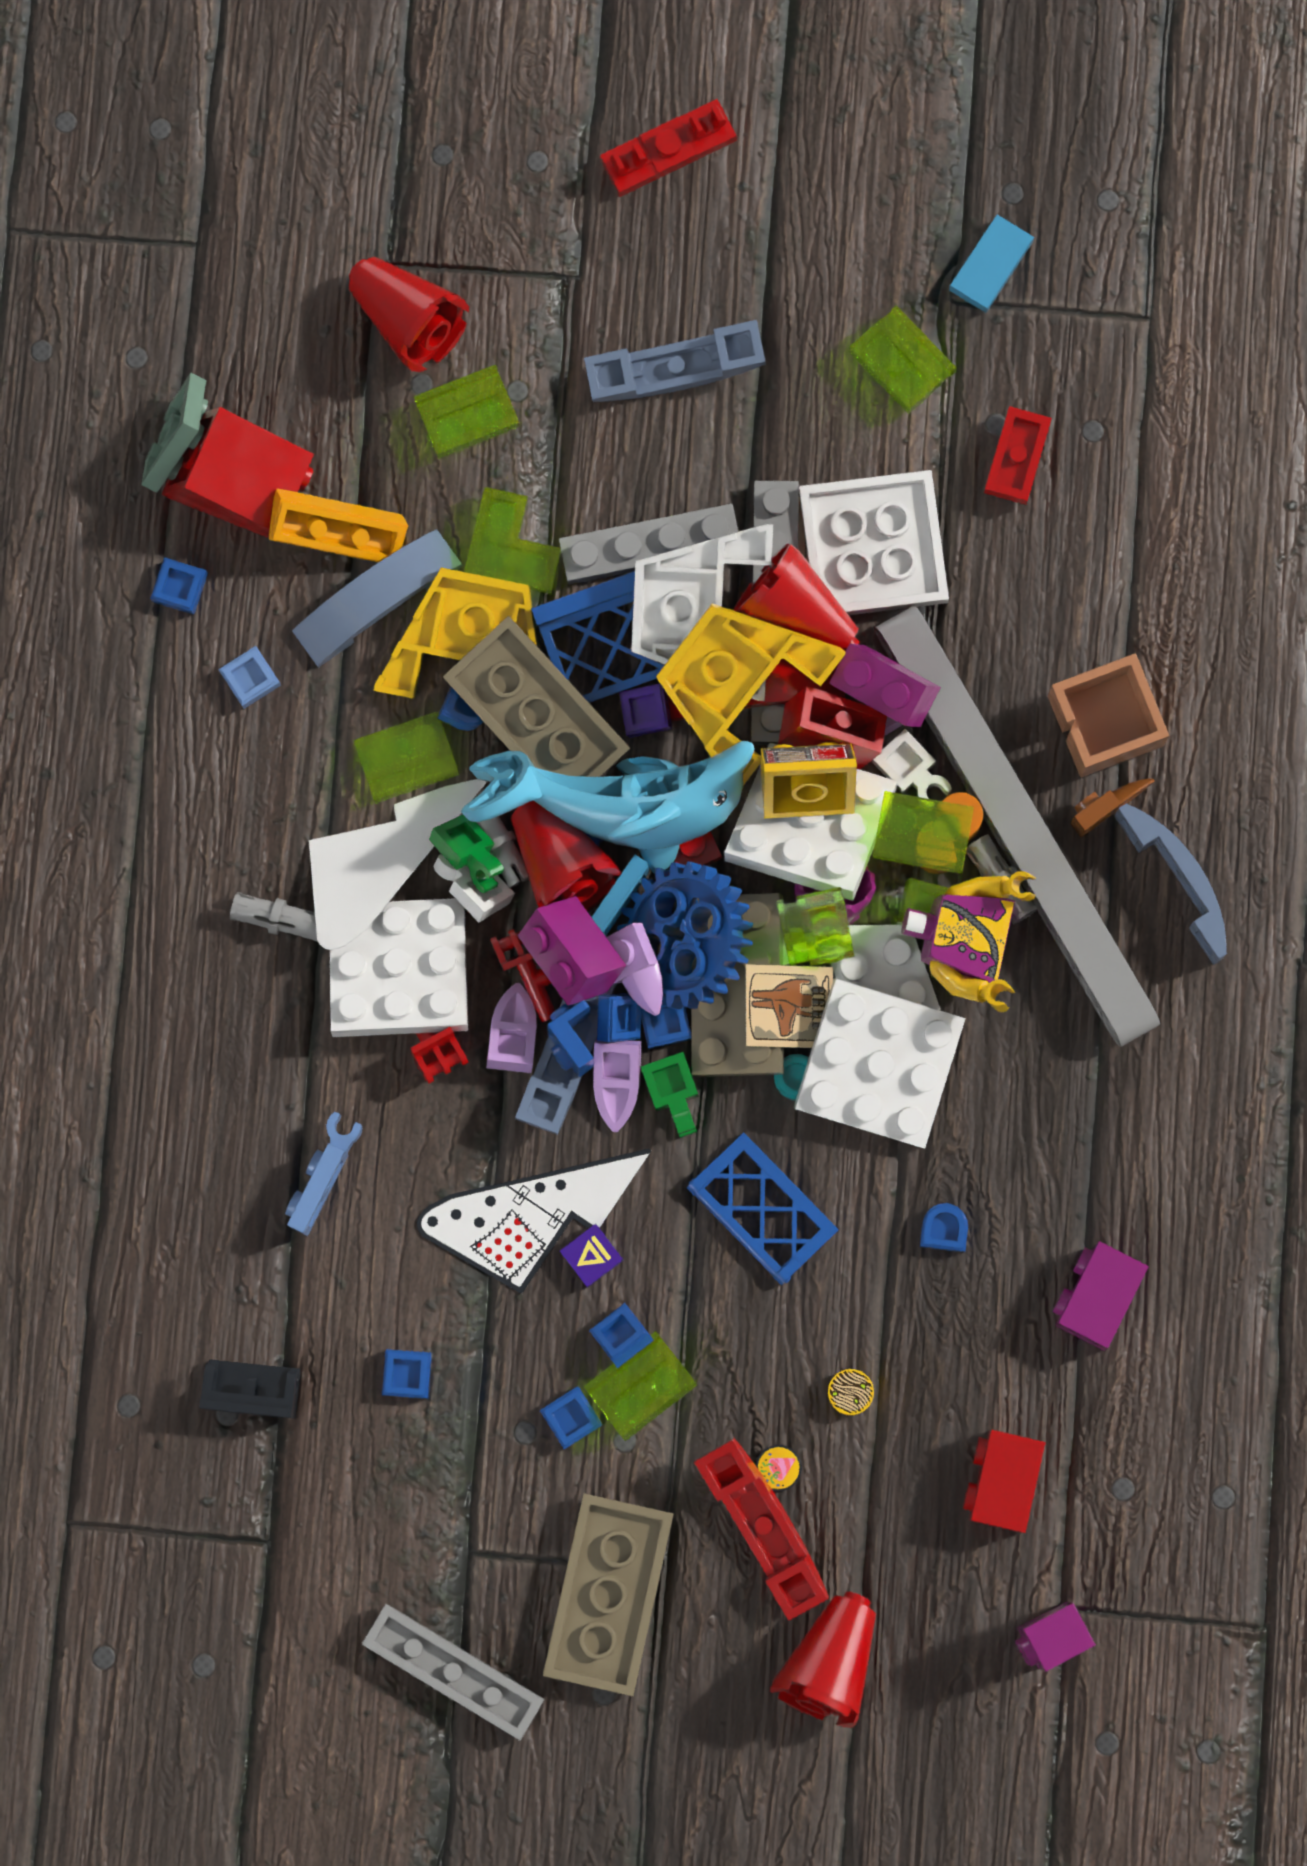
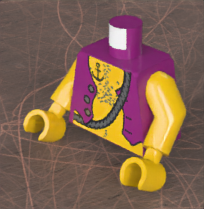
[901,871,1036,1012]

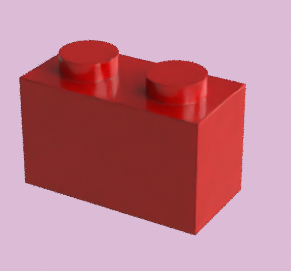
[778,686,887,770]
[963,1429,1046,1533]

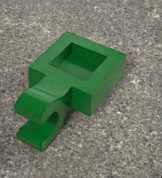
[429,814,504,893]
[641,1052,699,1138]

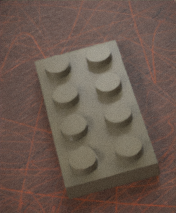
[443,616,630,777]
[691,893,784,1077]
[543,1494,674,1696]

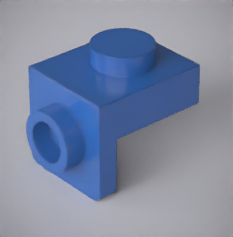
[547,1000,594,1077]

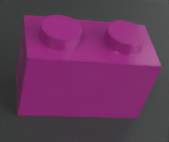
[829,643,941,727]
[518,896,626,1006]
[1052,1241,1149,1351]
[1015,1602,1095,1672]

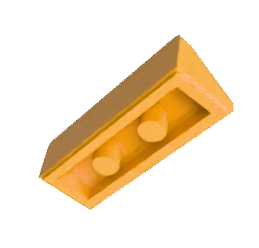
[268,489,408,562]

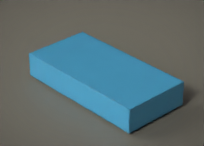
[949,215,1034,313]
[592,855,649,937]

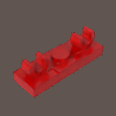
[600,99,737,197]

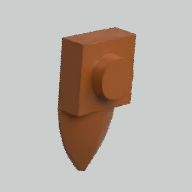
[1071,778,1155,838]

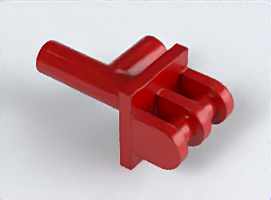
[490,929,555,1022]
[410,1027,469,1084]

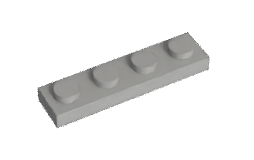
[559,503,738,585]
[362,1604,545,1740]

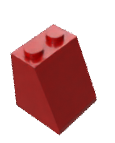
[161,407,314,537]

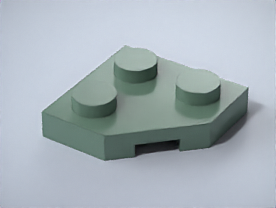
[141,373,208,493]

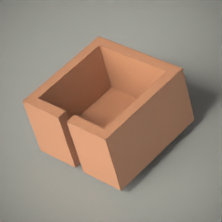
[1048,653,1169,778]

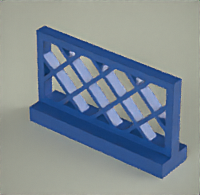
[531,571,664,703]

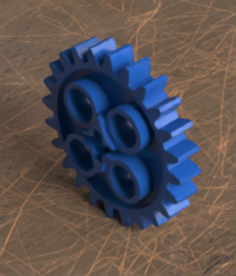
[617,861,753,1009]

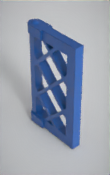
[686,1132,839,1286]

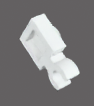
[872,729,952,811]
[434,854,515,922]

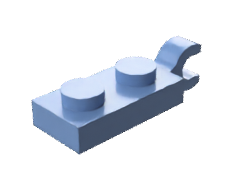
[285,1112,362,1236]

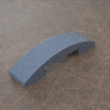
[584,320,766,402]
[292,529,463,668]
[1114,804,1227,965]
[515,983,617,1135]

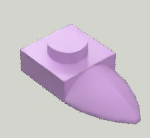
[606,923,663,1016]
[486,983,537,1073]
[593,1039,642,1132]

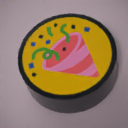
[756,1445,802,1492]

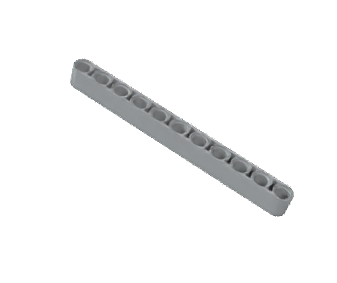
[875,606,1160,1047]

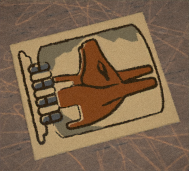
[746,964,833,1048]

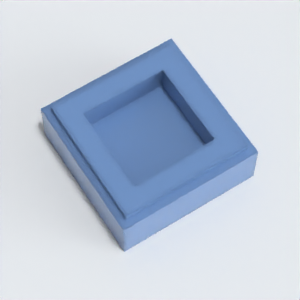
[218,646,281,709]

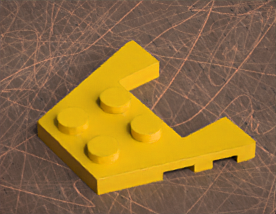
[373,568,537,699]
[656,603,846,785]

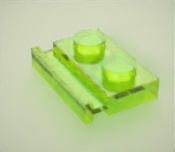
[849,305,957,414]
[413,364,520,459]
[353,711,459,803]
[872,791,974,874]
[776,887,855,966]
[583,1331,697,1441]

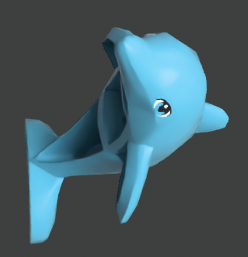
[461,741,755,873]

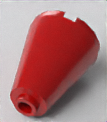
[349,257,469,372]
[733,543,860,651]
[511,800,621,911]
[769,1591,876,1728]

